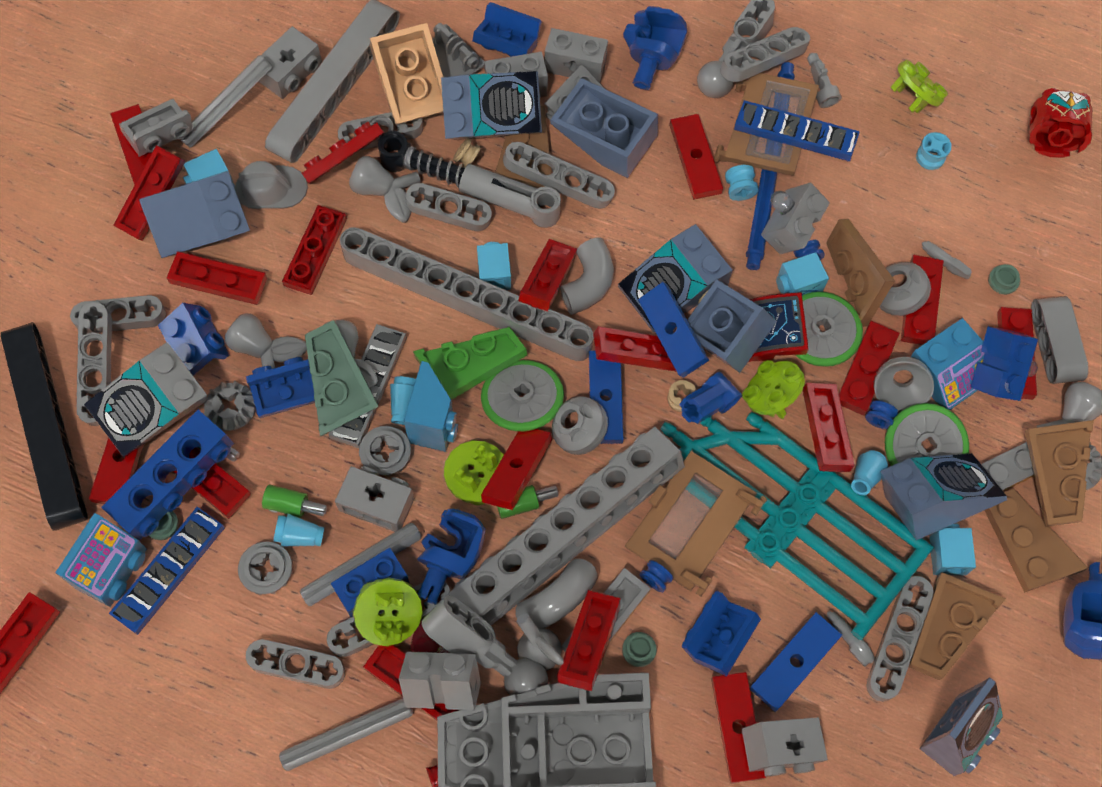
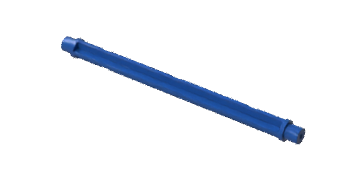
[746,62,795,270]

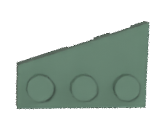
[305,320,379,436]

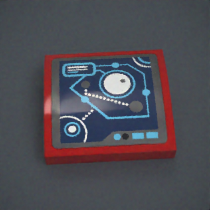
[748,292,809,362]

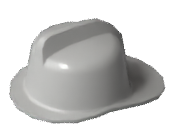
[235,161,308,209]

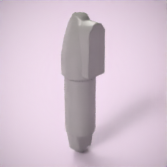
[922,241,972,279]
[827,611,875,667]

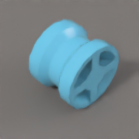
[916,132,952,170]
[725,165,759,201]

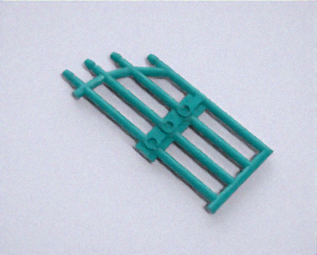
[660,412,934,640]

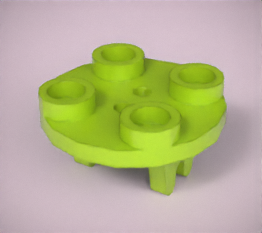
[891,60,948,113]
[742,360,805,419]
[444,440,504,506]
[353,577,422,646]

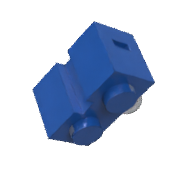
[971,326,1038,401]

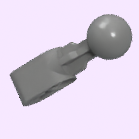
[697,0,775,98]
[422,596,548,696]

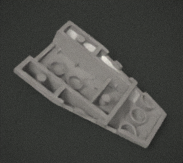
[437,673,656,787]

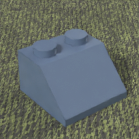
[687,279,777,373]

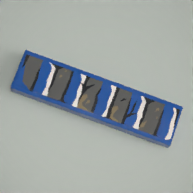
[734,100,860,161]
[109,507,225,635]

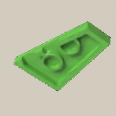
[413,327,527,400]

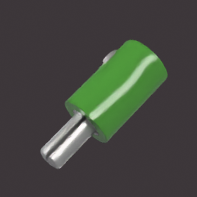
[262,484,327,517]
[497,485,559,519]

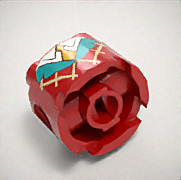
[1029,88,1093,158]

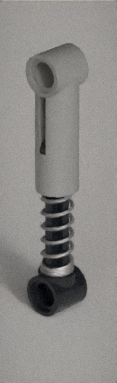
[377,131,561,228]

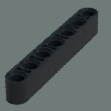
[0,322,88,531]

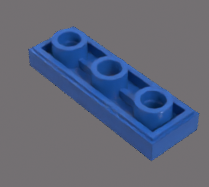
[638,282,709,378]
[589,351,623,444]
[750,612,842,712]

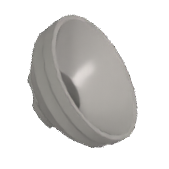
[880,262,931,316]
[874,357,934,412]
[552,396,608,455]

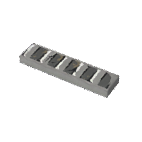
[329,324,407,448]

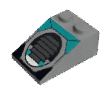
[84,342,207,457]

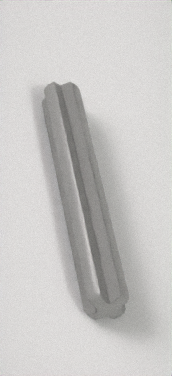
[180,55,272,147]
[300,523,421,606]
[279,698,413,771]

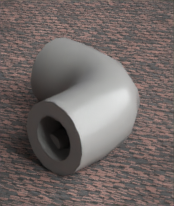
[560,238,614,315]
[516,559,597,629]

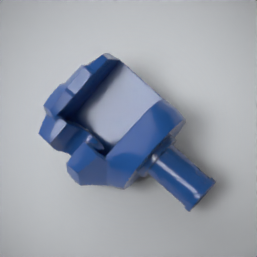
[623,6,687,90]
[417,509,486,605]
[1063,562,1102,660]

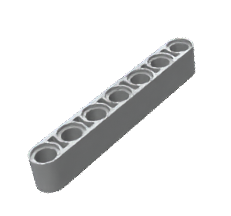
[265,0,400,163]

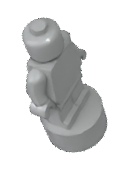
[807,53,842,108]

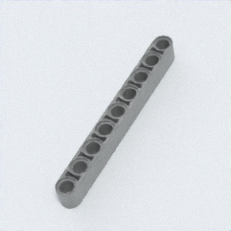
[340,227,594,361]

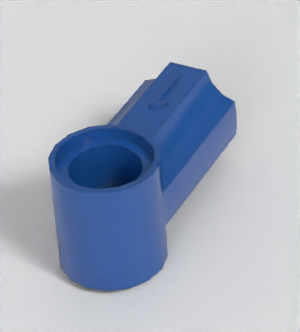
[680,371,742,424]

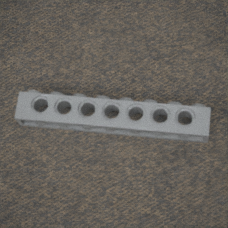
[448,427,685,625]

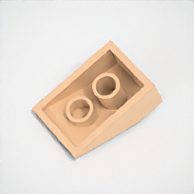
[370,23,443,125]

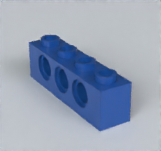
[101,409,234,541]

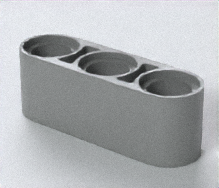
[1031,296,1088,384]

